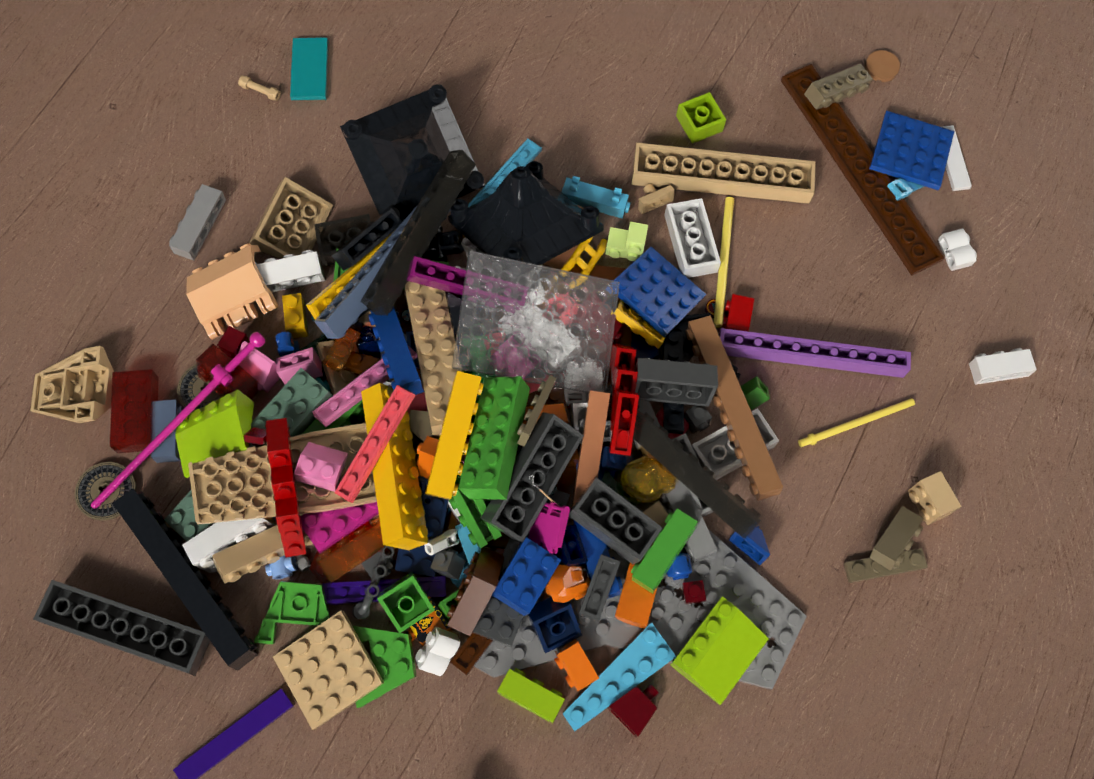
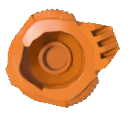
[545,565,591,603]

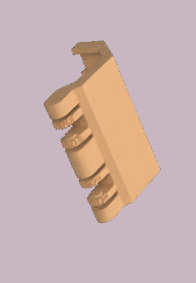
[186,243,278,340]

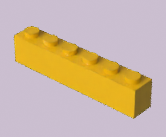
[425,371,484,500]

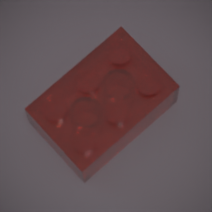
[196,344,258,399]

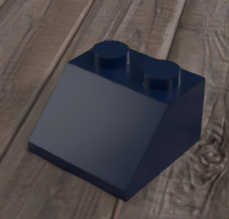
[528,597,583,653]

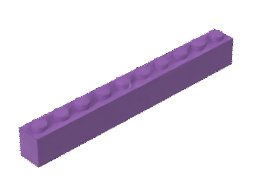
[718,328,911,378]

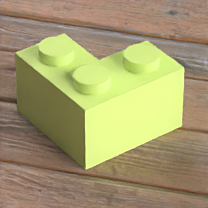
[605,222,648,261]

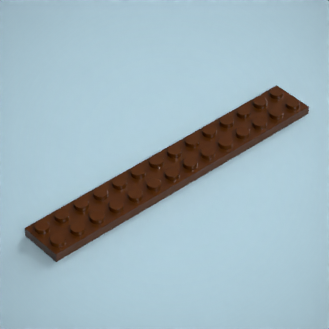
[781,64,944,276]

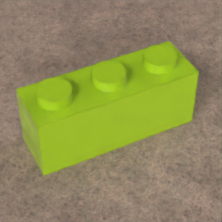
[497,668,565,724]

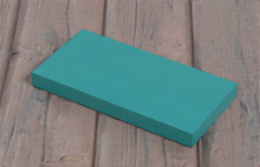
[290,38,328,100]

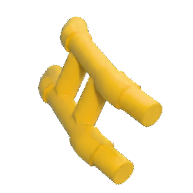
[558,237,607,290]

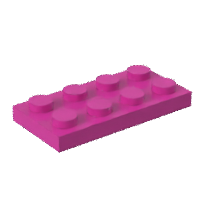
[300,502,379,553]

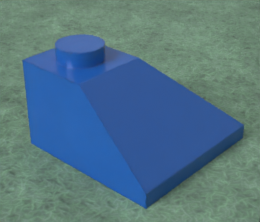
[729,518,770,566]

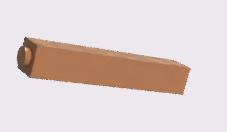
[571,390,610,509]

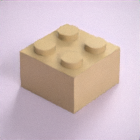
[908,471,962,525]

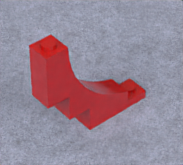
[607,344,639,456]

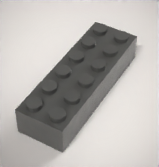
[480,412,584,543]

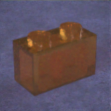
[321,327,361,372]

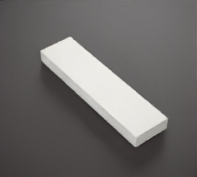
[942,125,972,191]

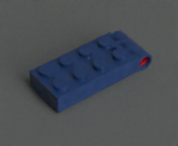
[395,476,449,577]

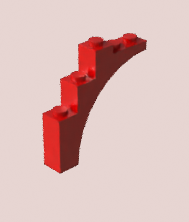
[266,418,306,557]

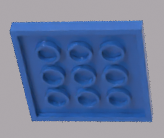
[869,110,954,190]
[608,247,706,338]

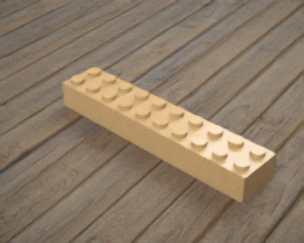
[632,143,815,204]
[401,262,472,439]

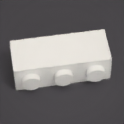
[969,348,1037,385]

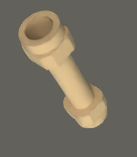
[238,76,281,101]

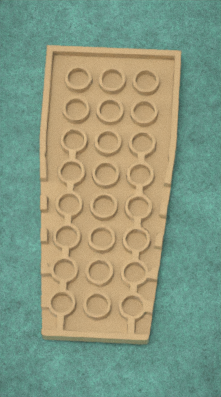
[188,423,377,524]

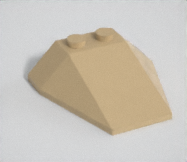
[30,346,114,423]

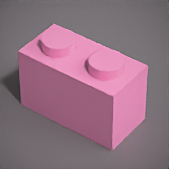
[276,347,323,385]

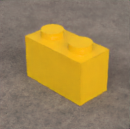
[282,293,308,338]

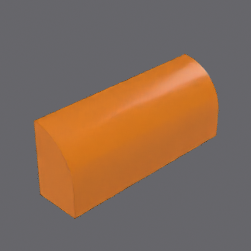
[615,543,657,629]

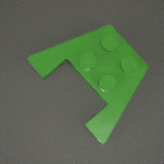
[254,581,330,644]
[352,625,416,708]

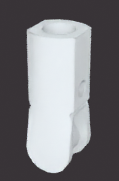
[424,529,459,555]

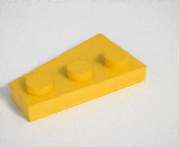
[613,300,665,349]

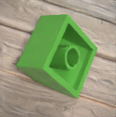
[377,572,435,633]

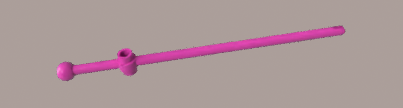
[91,332,265,508]

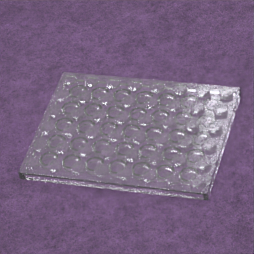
[452,251,620,393]

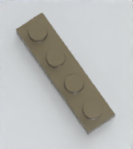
[517,375,557,447]
[844,548,928,583]

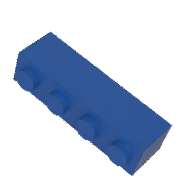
[573,520,623,599]

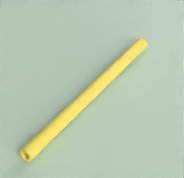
[713,197,734,328]

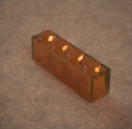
[315,515,385,582]

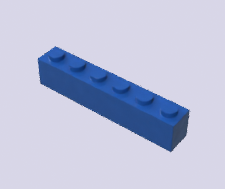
[368,299,424,395]

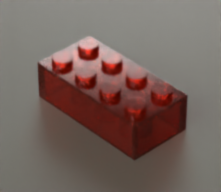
[110,369,159,453]

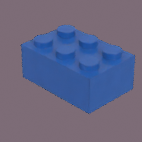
[492,537,561,616]

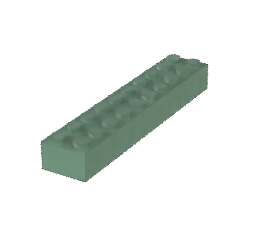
[164,368,333,542]

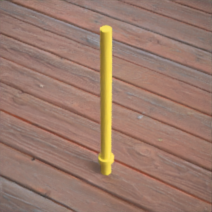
[798,398,915,447]

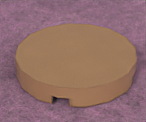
[865,50,900,82]

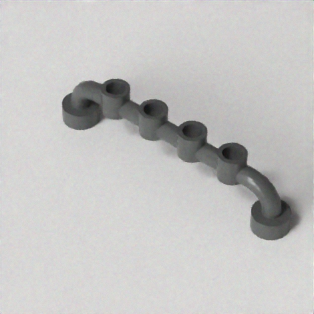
[352,546,394,619]

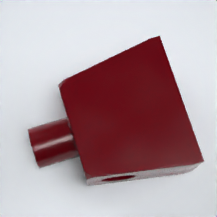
[608,684,659,738]

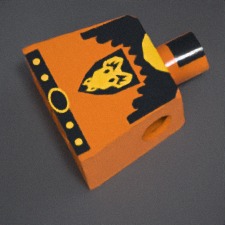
[403,596,453,646]

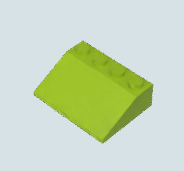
[175,390,254,478]
[670,596,769,705]

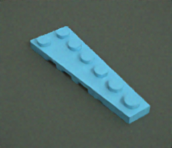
[563,623,676,732]

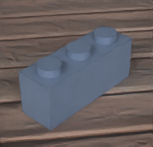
[151,400,184,463]

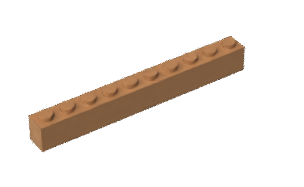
[686,316,783,501]

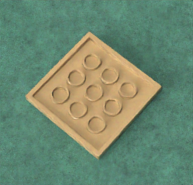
[273,610,384,730]

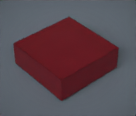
[244,427,267,445]

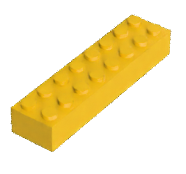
[361,383,428,550]

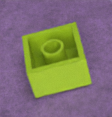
[676,92,726,144]

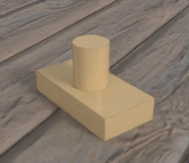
[638,184,674,214]

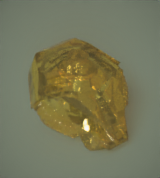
[621,456,676,503]

